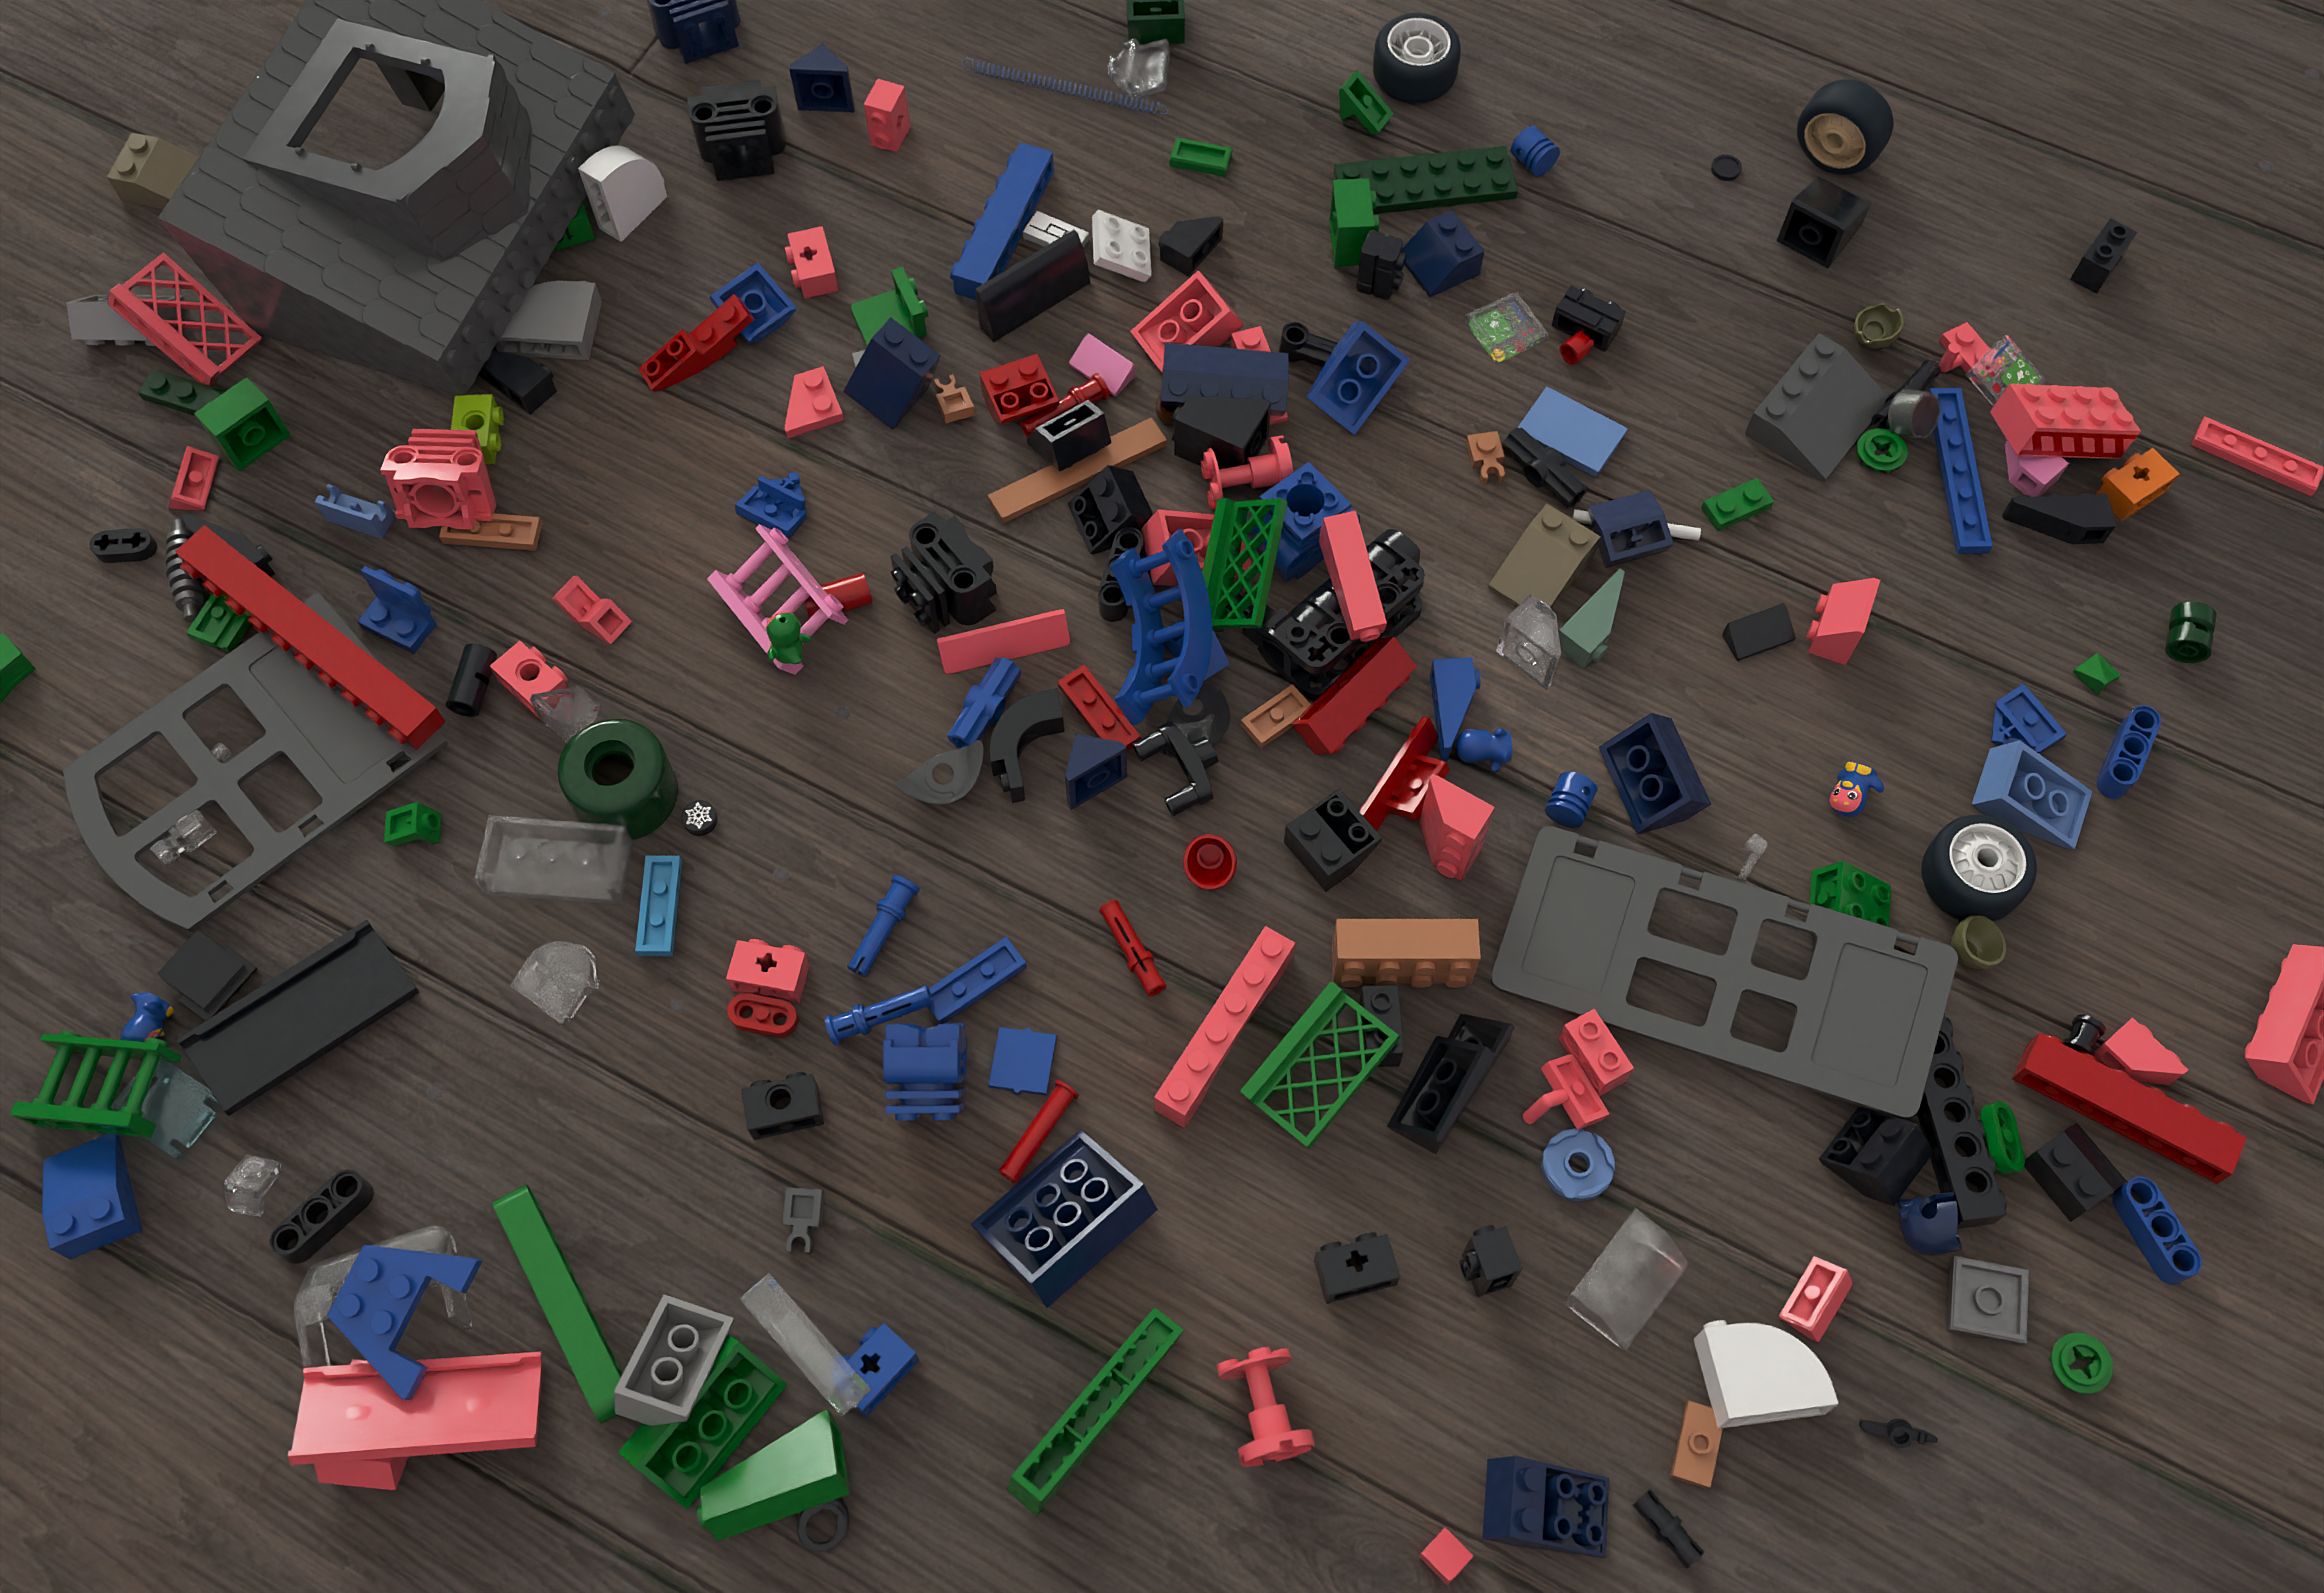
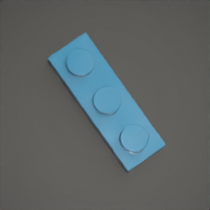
[635,856,682,956]

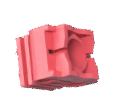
[380,429,496,529]

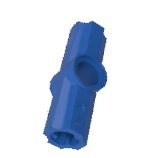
[948,657,1021,749]

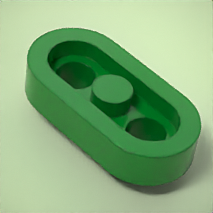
[1980,1101,2025,1175]

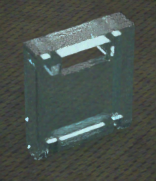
[111,1061,221,1160]

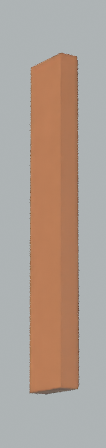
[988,417,1167,524]

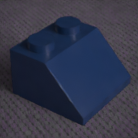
[1402,210,1485,298]

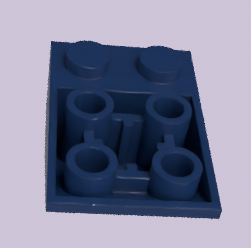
[1482,1456,1609,1558]

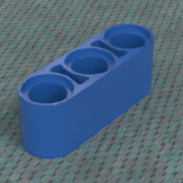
[2096,705,2161,799]
[2112,1176,2202,1285]

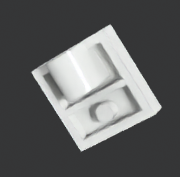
[1092,210,1151,282]

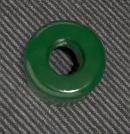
[558,719,678,842]

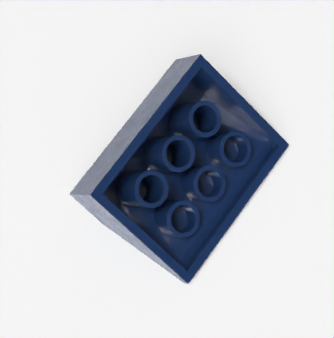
[971,1129,1158,1308]

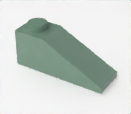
[1554,568,1625,669]

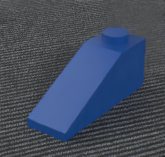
[1430,657,1481,762]

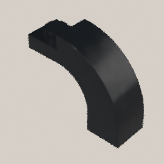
[990,688,1065,803]

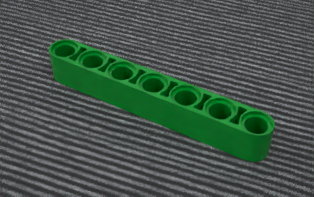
[492,1184,623,1424]

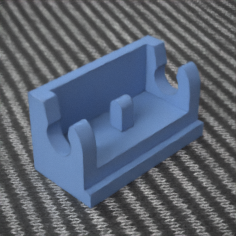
[315,484,396,539]

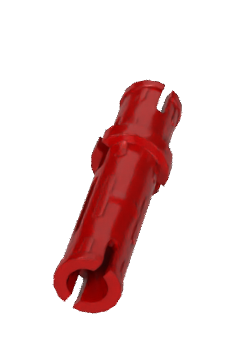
[1099,900,1167,997]

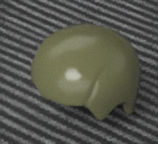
[1853,303,1904,349]

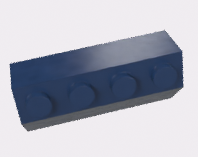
[1160,342,1289,416]

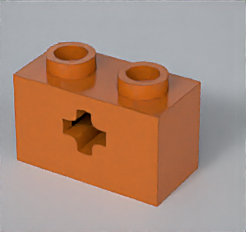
[2096,448,2180,521]

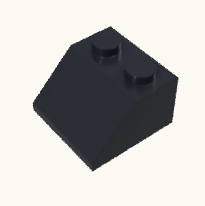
[2024,1123,2127,1222]

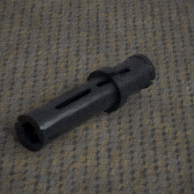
[1872,360,1941,430]

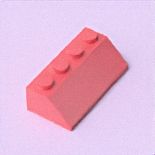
[2245,944,2324,1104]

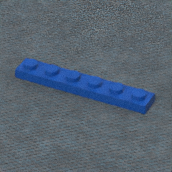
[1927,388,1993,553]

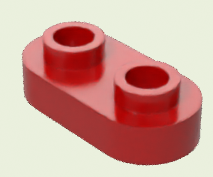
[727,993,799,1038]

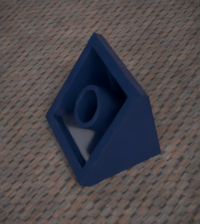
[789,44,855,113]
[1065,734,1127,810]

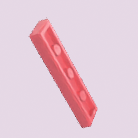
[2191,417,2324,497]

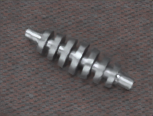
[165,519,204,622]

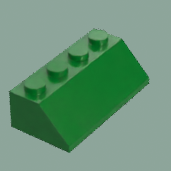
[618,1334,788,1510]

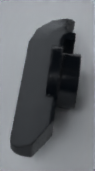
[1859,1419,1938,1448]

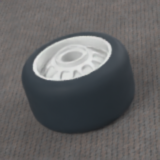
[1373,13,1461,103]
[1922,814,2037,921]

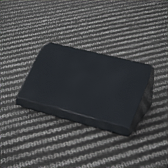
[1722,603,1796,661]

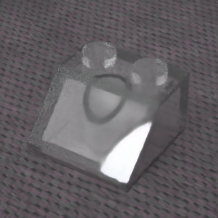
[1496,594,1561,690]

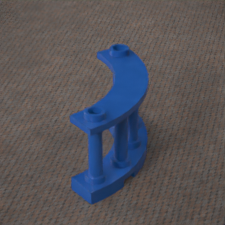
[1110,528,1212,725]

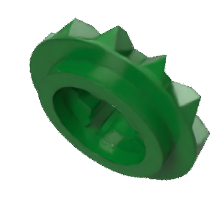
[1856,428,1908,474]
[2048,1333,2113,1395]

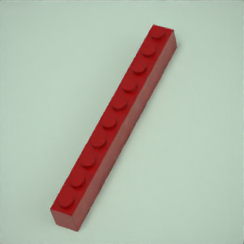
[175,525,446,750]

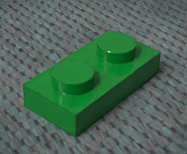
[1701,478,1774,532]

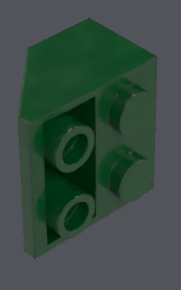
[1126,0,1185,46]

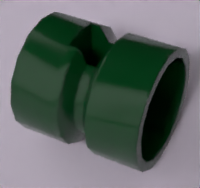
[2165,602,2217,663]

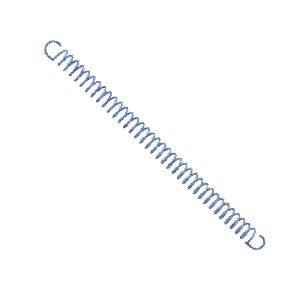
[963,58,1168,115]

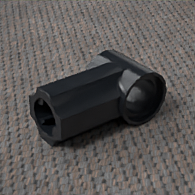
[1279,322,1338,367]

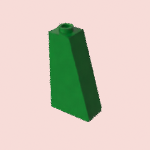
[697,1410,850,1541]

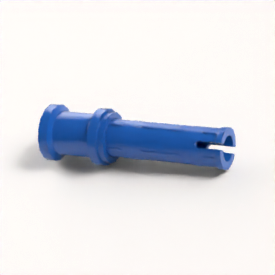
[847,875,920,978]
[825,984,934,1046]

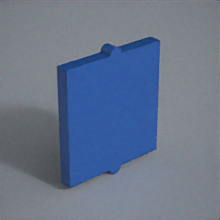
[988,1027,1057,1096]

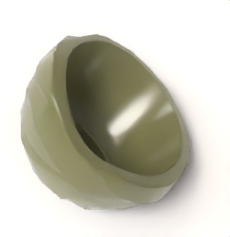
[1951,915,2006,970]

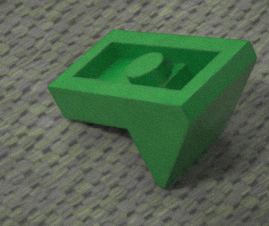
[1339,70,1394,136]

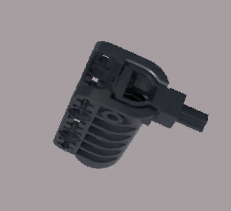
[1226,529,1425,701]

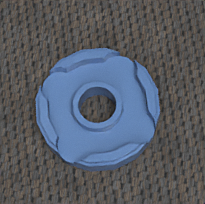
[1541,1128,1615,1202]

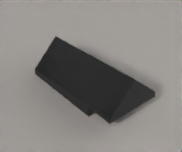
[1387,1014,1515,1154]

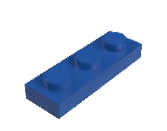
[927,936,1027,1025]

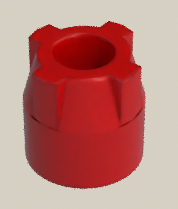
[1560,331,1594,365]

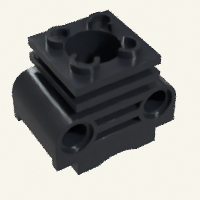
[687,80,786,181]
[890,511,997,634]

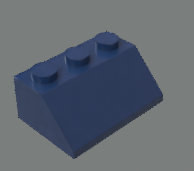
[1599,713,1712,834]

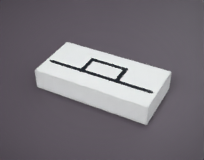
[1023,211,1089,248]

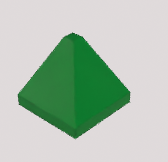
[2073,653,2121,695]

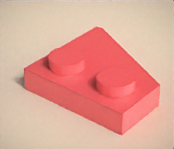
[784,366,844,438]

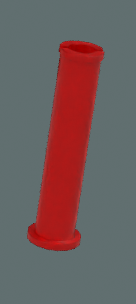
[998,1080,1079,1184]

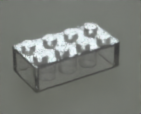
[474,815,633,905]

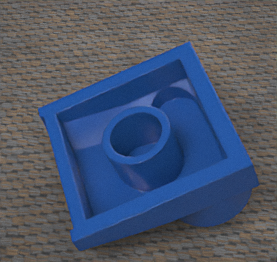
[710,262,797,344]

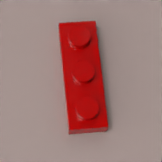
[1057,664,1141,751]

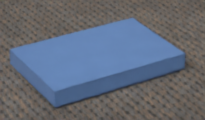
[1518,387,1628,478]

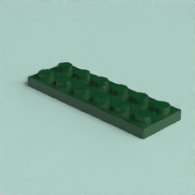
[1334,146,1518,214]

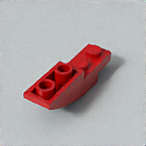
[638,294,755,392]

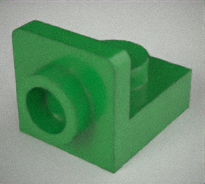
[384,802,441,847]

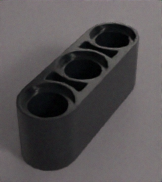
[1098,527,1143,622]
[269,1169,374,1264]

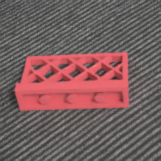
[108,252,262,387]

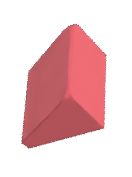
[1418,1527,1473,1585]

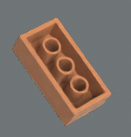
[1331,919,1481,988]

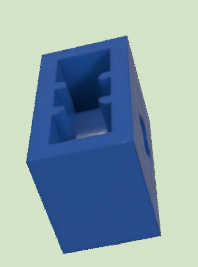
[830,1323,920,1417]

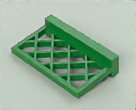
[1202,498,1288,632]
[1240,981,1400,1149]

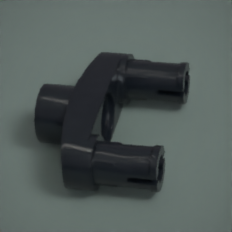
[1132,721,1219,817]

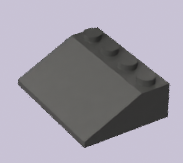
[1745,333,1888,483]

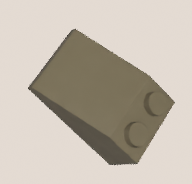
[107,133,199,209]
[1488,503,1601,622]

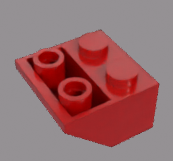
[979,354,1060,424]

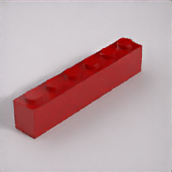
[2012,1033,2247,1184]

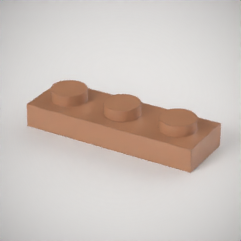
[439,513,543,551]

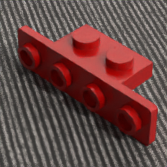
[1359,716,1450,831]

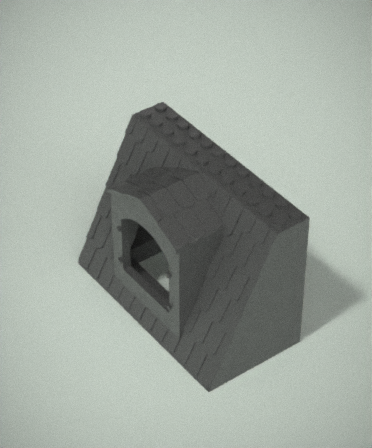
[158,0,635,396]

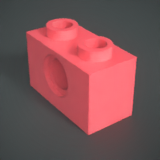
[490,641,571,720]

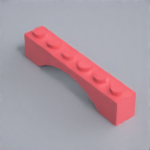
[1154,926,1296,1129]

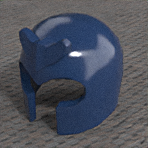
[1897,1192,1962,1256]

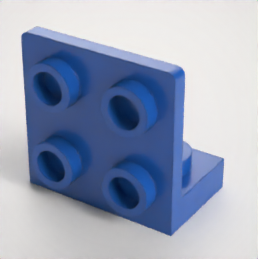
[357,566,437,654]

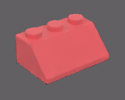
[1419,773,1495,881]

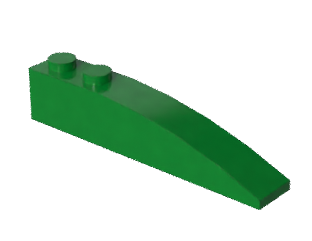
[1007,1307,1184,1516]

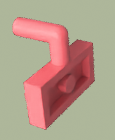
[1939,322,2003,385]
[1523,1053,1610,1130]

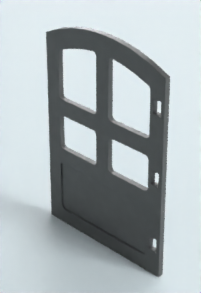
[63,591,448,932]

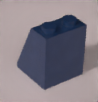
[843,317,941,430]

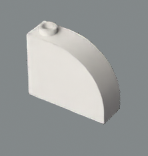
[578,146,668,242]
[1694,1320,1838,1429]

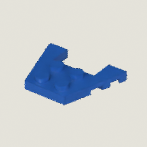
[327,1245,483,1400]

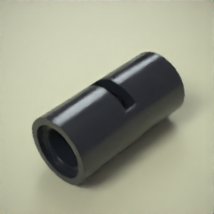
[446,643,497,717]

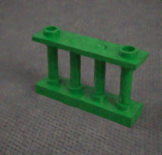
[10,1031,182,1138]

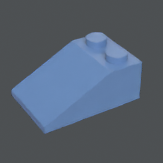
[1971,740,2093,850]

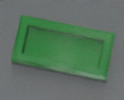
[1169,137,1233,177]

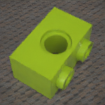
[451,394,504,464]

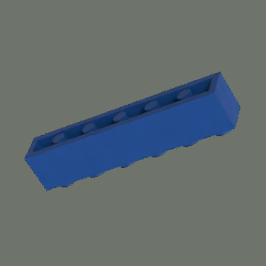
[950,142,1054,300]

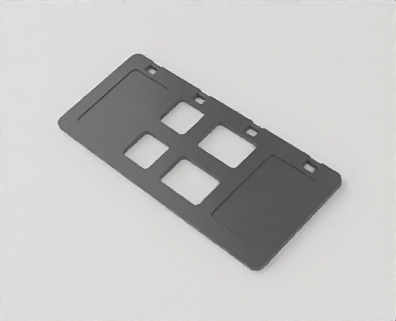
[1491,826,1958,1119]

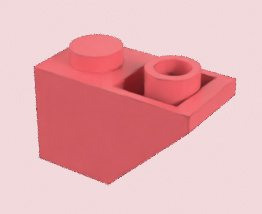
[2094,1018,2189,1085]

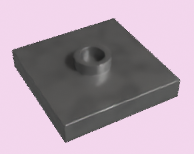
[1946,1256,2029,1346]

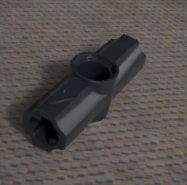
[1502,427,1588,508]

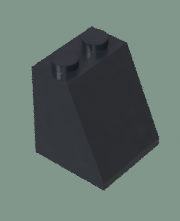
[1777,176,1871,269]
[1172,396,1271,469]

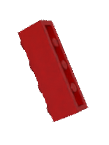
[1292,636,1417,755]

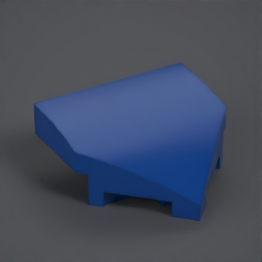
[735,472,806,539]
[1991,683,2067,754]

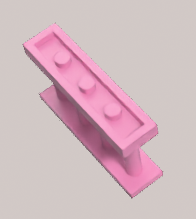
[707,524,849,675]

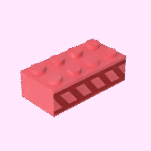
[1990,384,2141,459]

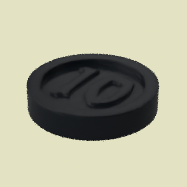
[1711,154,1742,181]

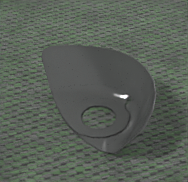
[896,740,984,804]

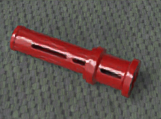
[1020,373,1110,438]

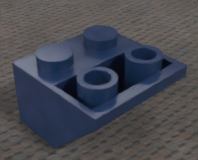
[1587,490,1673,568]

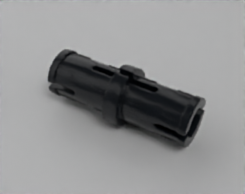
[1632,1489,1705,1569]

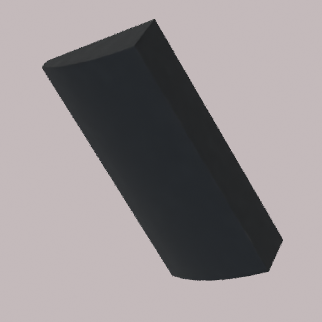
[975,229,1090,342]

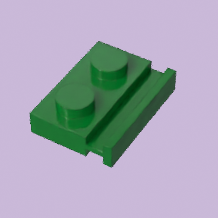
[186,594,251,653]

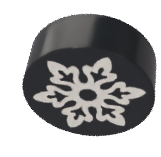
[682,800,718,836]

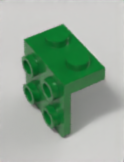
[851,267,929,346]

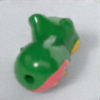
[766,611,812,665]

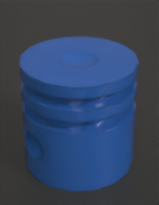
[1510,126,1560,176]
[1545,772,1598,828]

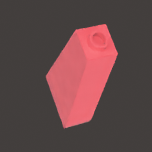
[1318,510,1387,642]

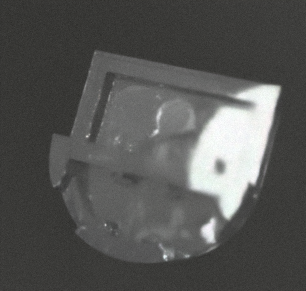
[1107,38,1170,97]
[510,941,599,1025]

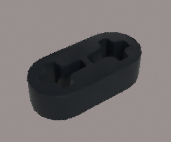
[90,528,157,563]

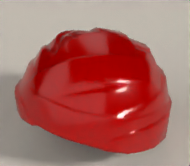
[1183,834,1237,891]

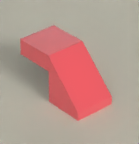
[552,576,632,645]

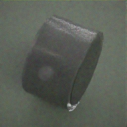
[1888,388,1940,439]

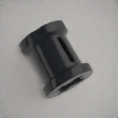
[2063,1014,2106,1056]

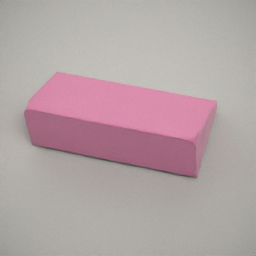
[1069,334,1135,397]

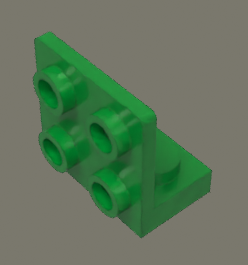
[1809,861,1891,935]

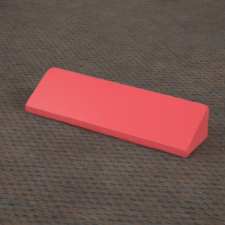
[937,609,1070,674]

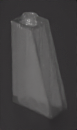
[740,1273,872,1417]

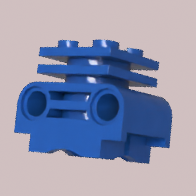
[1248,462,1360,582]
[883,1023,967,1120]

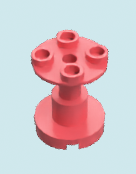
[1201,435,1294,510]
[1217,1347,1316,1467]

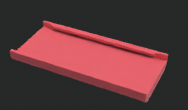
[288,1352,543,1465]

